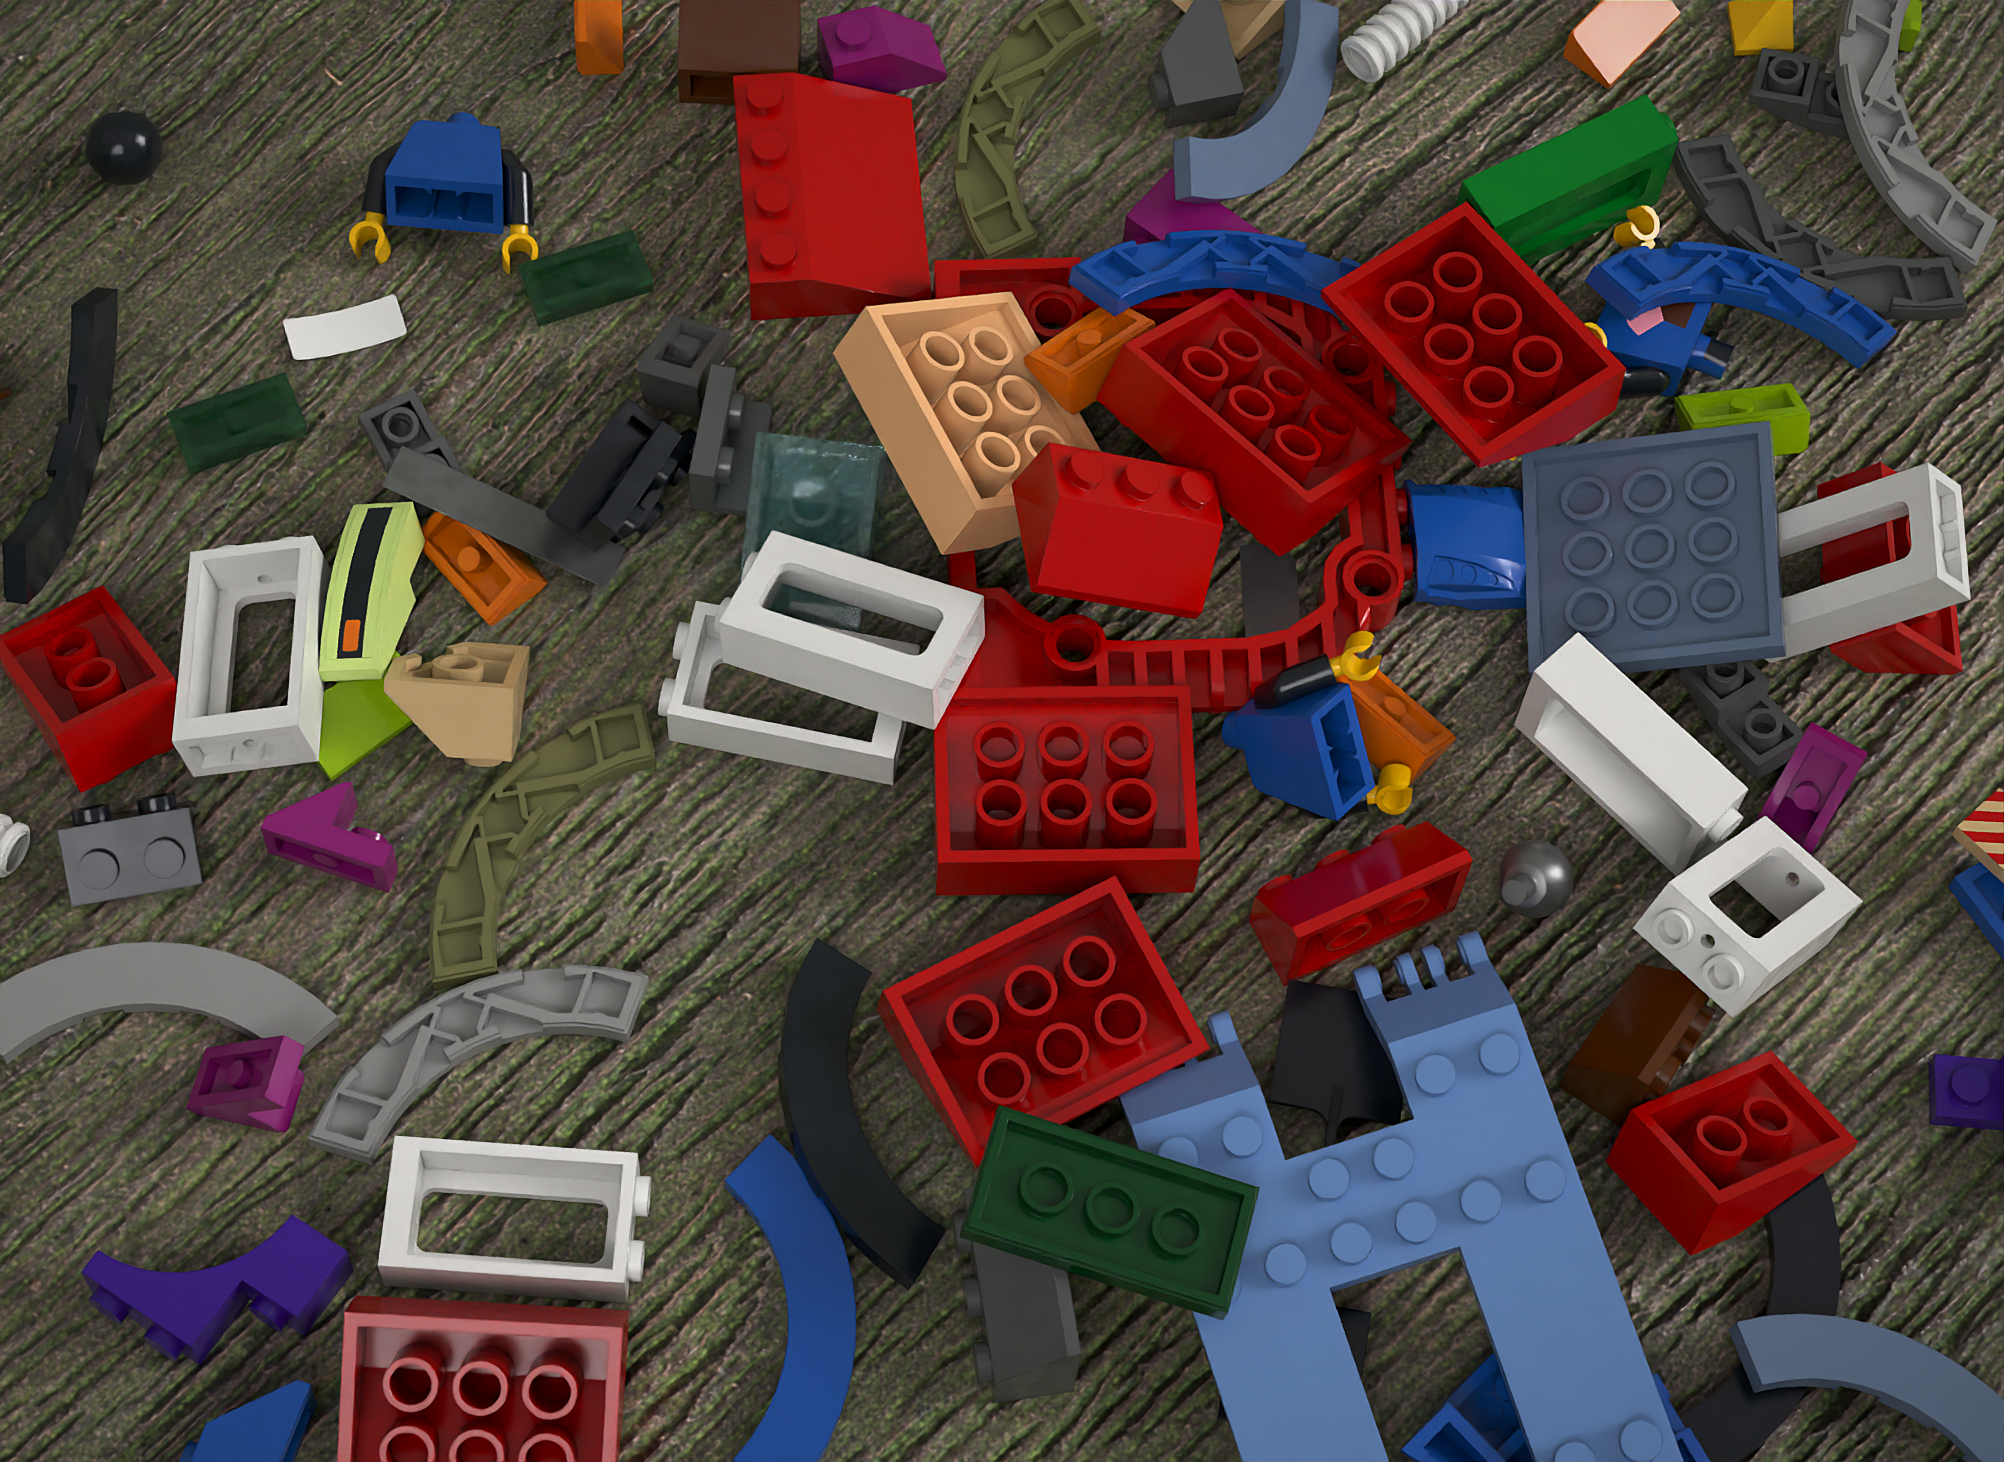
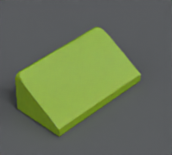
[1674,383,1811,456]
[315,650,414,782]

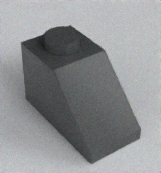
[1148,0,1244,129]

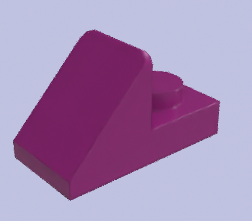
[1754,722,1868,855]
[261,781,399,893]
[186,1035,305,1133]

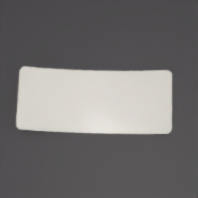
[283,294,407,360]

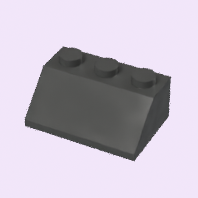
[952,1185,1081,1403]

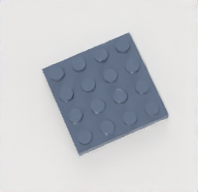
[1521,421,1786,677]

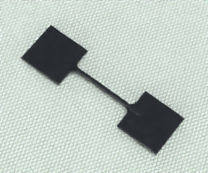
[1217,979,1403,1422]

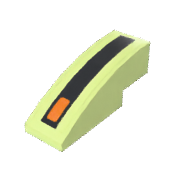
[318,501,426,682]

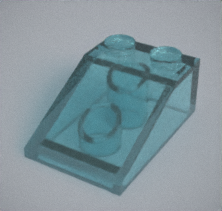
[738,432,888,633]

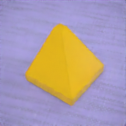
[1727,0,1794,56]

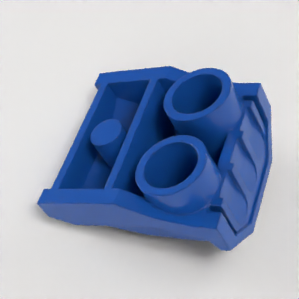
[1402,479,1527,610]

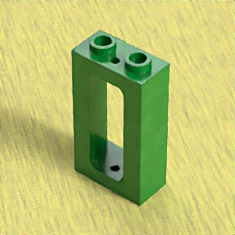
[1455,94,1679,266]

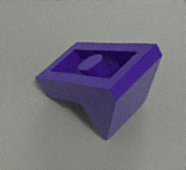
[1928,1054,2004,1131]

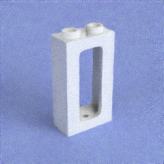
[1765,462,1971,663]
[714,530,985,730]
[172,535,332,777]
[658,601,920,785]
[1514,632,1748,877]
[1633,816,1863,1018]
[378,1136,651,1303]

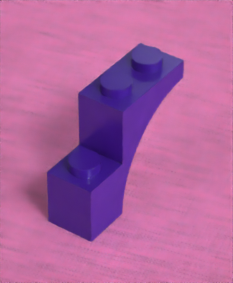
[81,1215,354,1365]

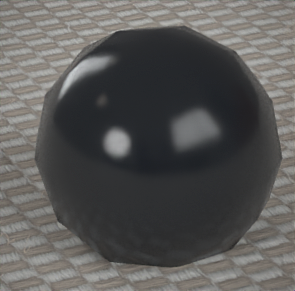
[85,111,163,185]

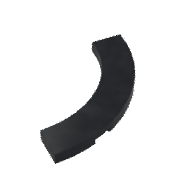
[2,287,118,604]
[777,938,946,1291]
[1679,1173,1841,1462]

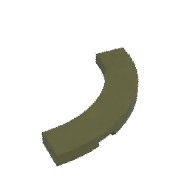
[954,0,1101,259]
[429,701,656,991]

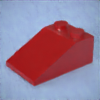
[0,585,177,794]
[1605,1051,1858,1256]

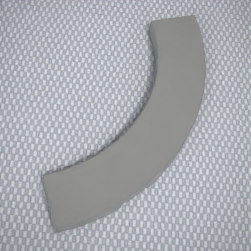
[1834,0,1997,274]
[0,942,340,1064]
[307,965,649,1165]

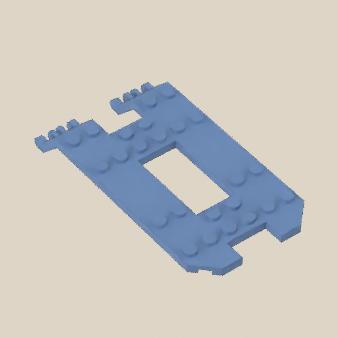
[1117,930,1684,1462]

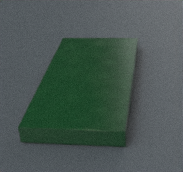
[959,1105,1260,1321]

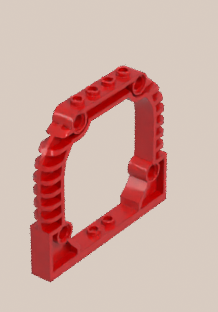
[933,257,1413,715]

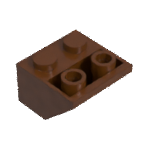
[678,0,802,105]
[1558,964,1716,1128]

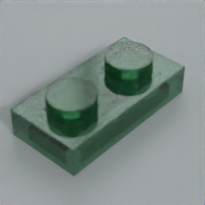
[517,229,654,327]
[167,372,308,475]

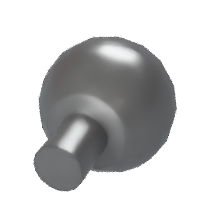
[1497,840,1574,918]

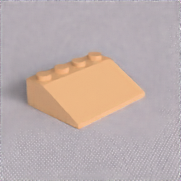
[833,291,1101,555]

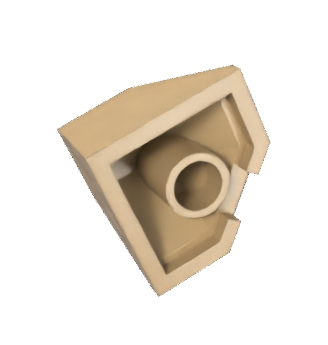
[384,642,530,767]

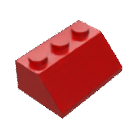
[1011,442,1224,619]
[1817,462,1963,675]
[1249,821,1473,987]

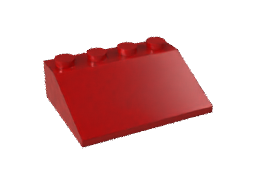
[733,72,932,321]
[1320,202,1626,468]
[1096,287,1413,557]
[933,685,1200,896]
[876,875,1210,1170]
[337,1295,629,1462]

